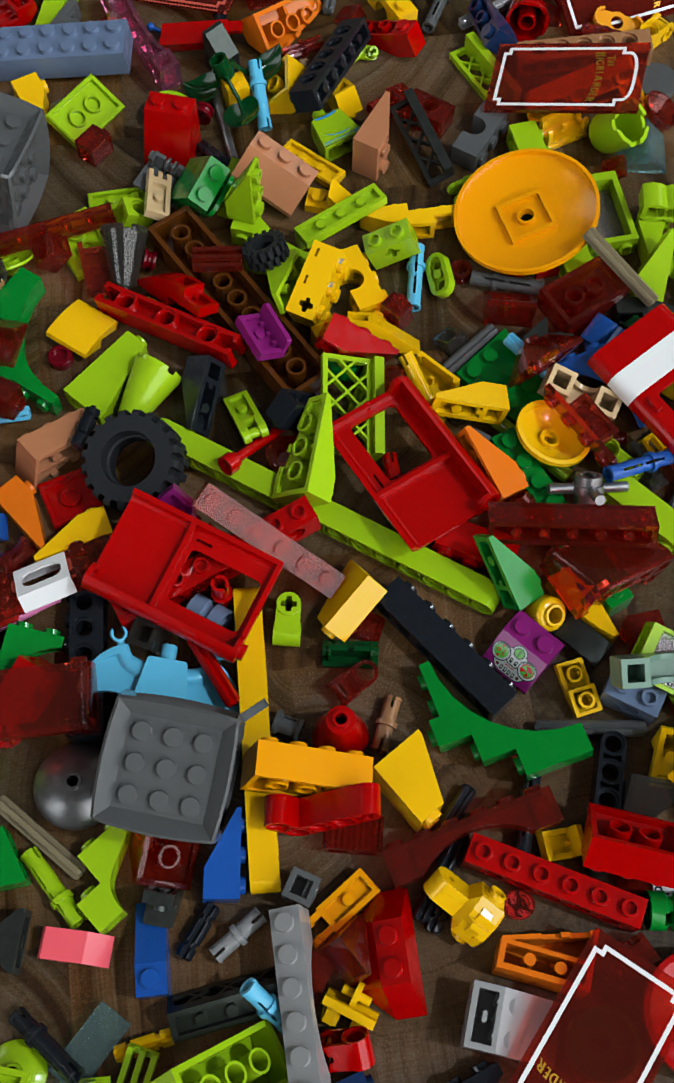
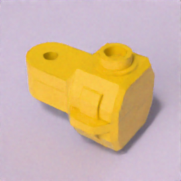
[423,866,506,947]

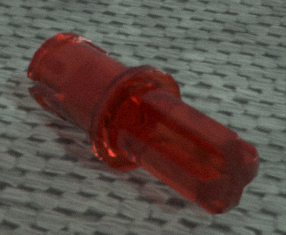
[281,34,324,59]

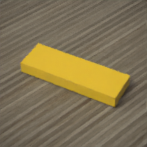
[283,138,346,189]

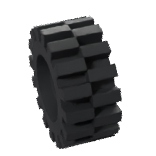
[241,229,290,272]

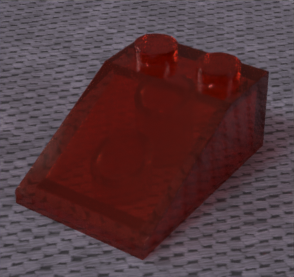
[536,256,630,336]

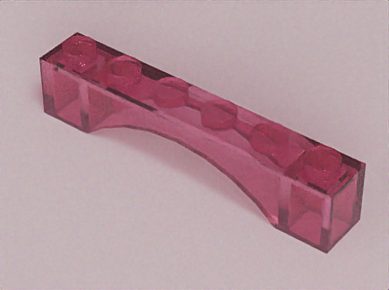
[101,0,182,91]

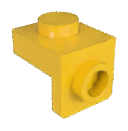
[536,824,584,862]

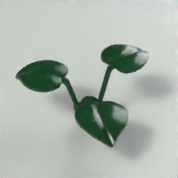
[183,43,282,128]

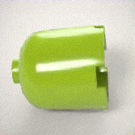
[588,99,649,154]

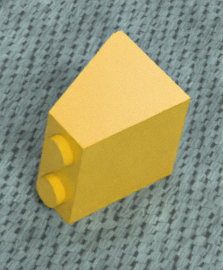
[372,729,444,833]

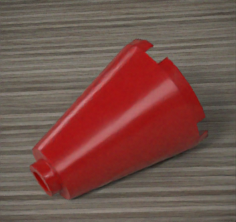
[505,0,549,42]
[312,705,369,753]

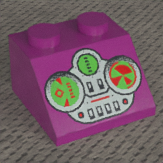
[482,610,564,695]

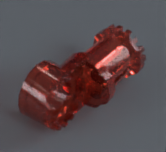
[0,536,38,584]

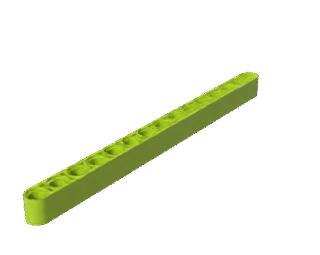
[147,418,500,615]

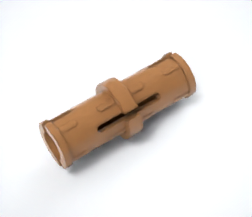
[370,694,402,755]

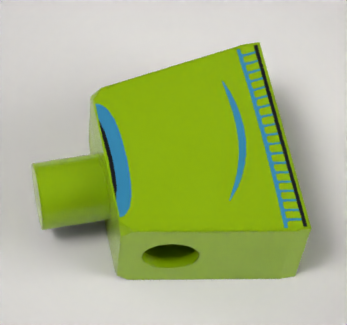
[311,109,360,161]

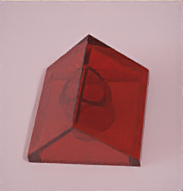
[483,291,537,328]

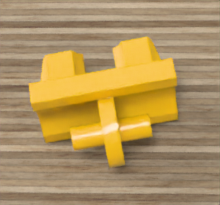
[320,981,380,1031]

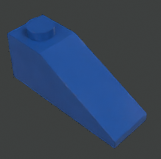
[134,903,172,1000]

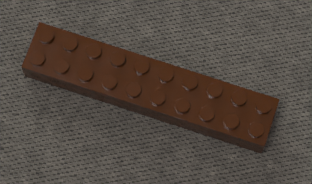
[147,205,332,395]

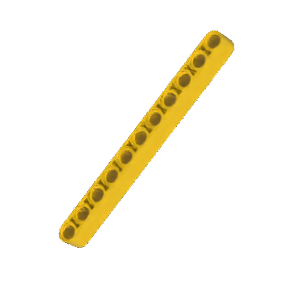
[233,587,281,895]

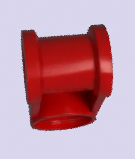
[319,1026,376,1073]

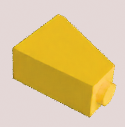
[317,559,387,642]

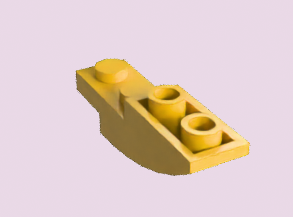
[359,203,455,239]

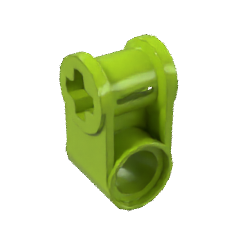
[272,592,301,647]

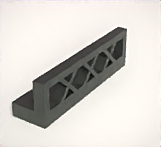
[390,87,455,188]
[167,966,279,1044]

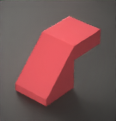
[37,926,115,968]

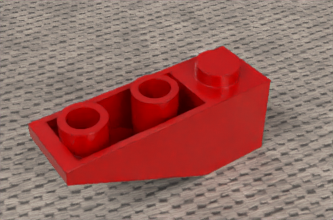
[366,19,426,57]
[314,312,399,362]

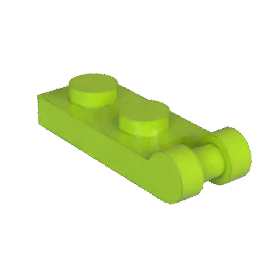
[223,390,270,445]

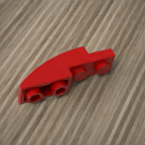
[137,272,219,318]

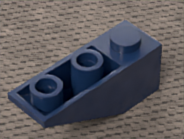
[467,0,518,58]

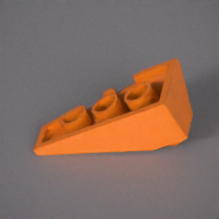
[241,0,322,54]

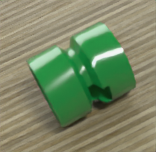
[643,890,674,932]

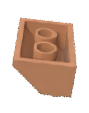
[231,130,319,218]

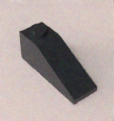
[181,355,226,437]

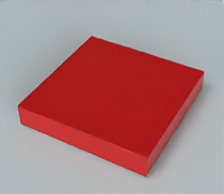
[37,468,103,532]

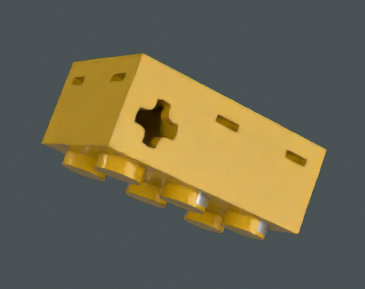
[285,239,351,327]

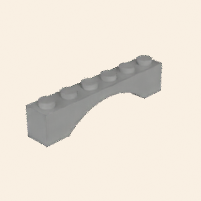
[269,904,331,1083]

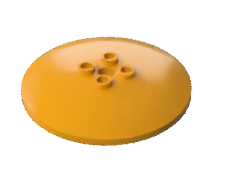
[453,148,600,275]

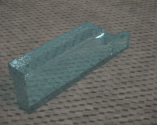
[48,1001,132,1083]

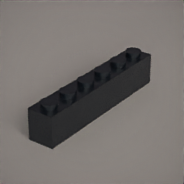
[375,576,517,722]

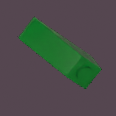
[473,534,544,611]

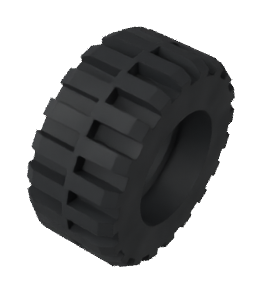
[81,409,189,513]

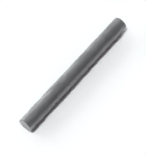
[212,89,238,159]

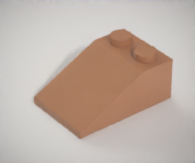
[352,91,390,181]

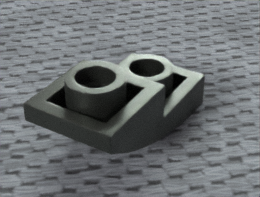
[550,610,614,668]

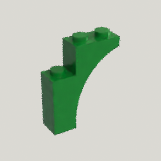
[0,621,65,684]

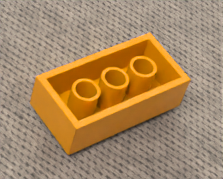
[240,737,374,798]

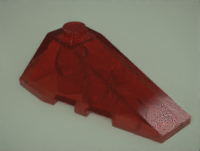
[508,334,583,389]

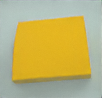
[46,299,118,359]

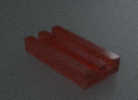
[192,246,243,272]

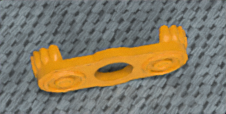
[593,6,644,32]

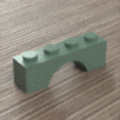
[609,651,674,689]

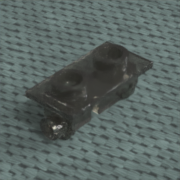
[625,440,669,492]

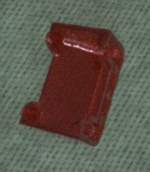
[539,518,674,620]
[0,656,101,742]

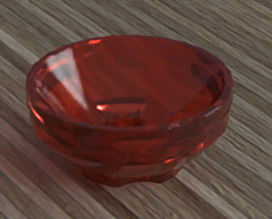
[642,90,674,130]

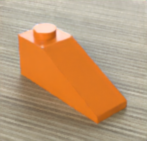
[455,425,529,506]
[0,475,47,550]

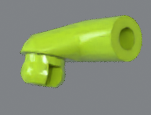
[354,45,379,63]

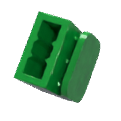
[170,155,234,218]

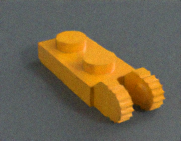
[310,868,381,948]

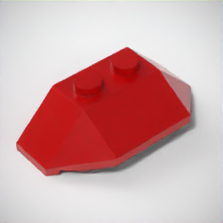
[350,887,428,1020]

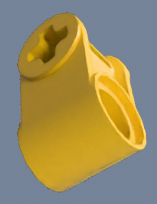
[640,12,674,49]

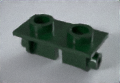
[322,640,379,669]

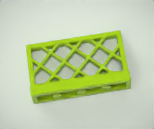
[320,352,385,462]

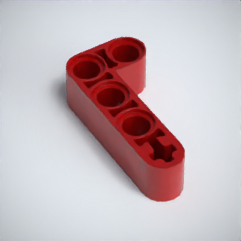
[264,782,381,836]

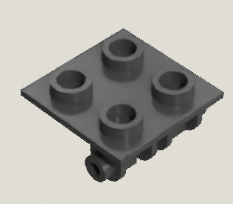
[132,150,185,208]

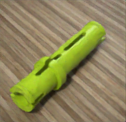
[20,846,87,930]

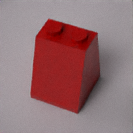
[144,91,201,167]

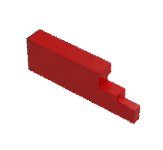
[158,19,243,52]

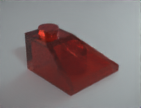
[128,832,200,890]

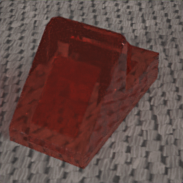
[0,319,28,368]

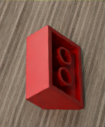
[581,802,674,889]

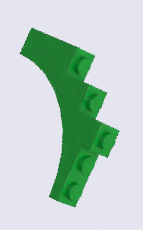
[0,267,63,416]
[417,661,593,781]

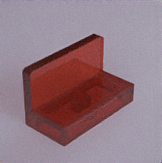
[77,242,110,299]

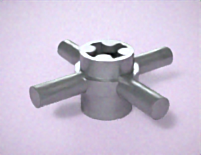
[547,471,629,510]

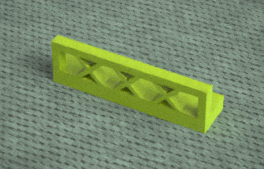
[449,31,522,111]
[294,183,388,250]

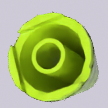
[118,352,182,414]

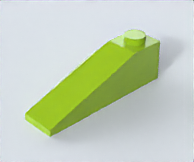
[271,393,335,507]

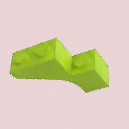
[77,825,133,935]

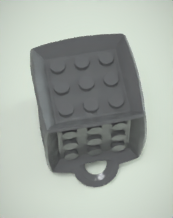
[0,92,50,241]
[90,689,269,844]

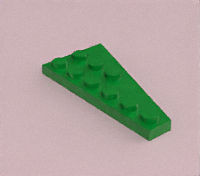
[456,328,577,469]

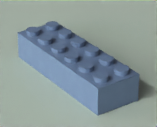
[0,19,133,82]

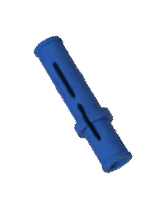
[602,448,674,483]

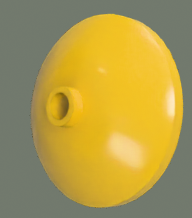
[516,400,591,467]

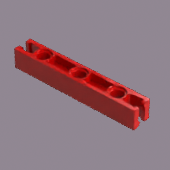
[94,281,246,369]

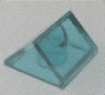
[618,118,666,174]

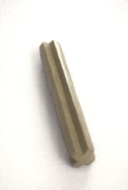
[582,227,658,307]
[0,795,87,880]

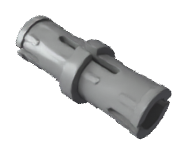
[208,906,268,964]

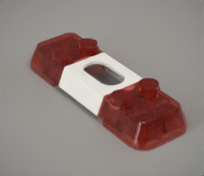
[0,535,110,628]

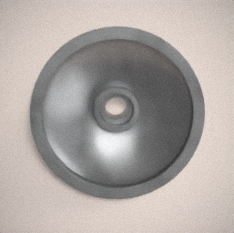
[33,743,101,830]

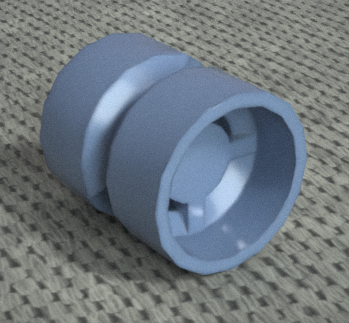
[186,593,233,629]

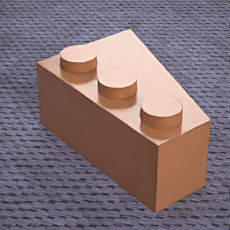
[15,408,97,491]

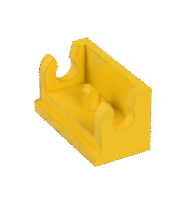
[538,106,589,150]
[405,351,461,394]

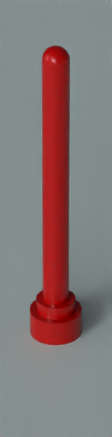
[218,426,287,476]

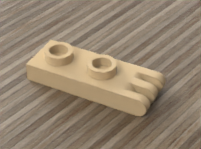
[143,167,172,221]

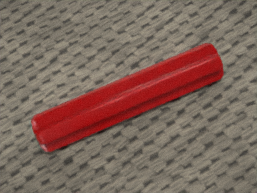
[187,641,240,708]

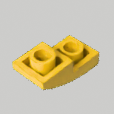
[553,657,603,718]

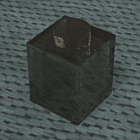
[126,616,171,657]

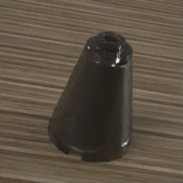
[99,223,148,290]

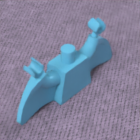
[77,626,240,713]

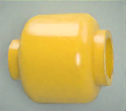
[524,594,566,632]

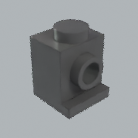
[281,866,322,908]

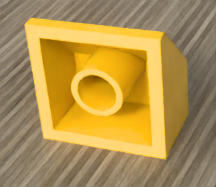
[266,53,307,114]

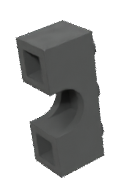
[450,100,509,173]

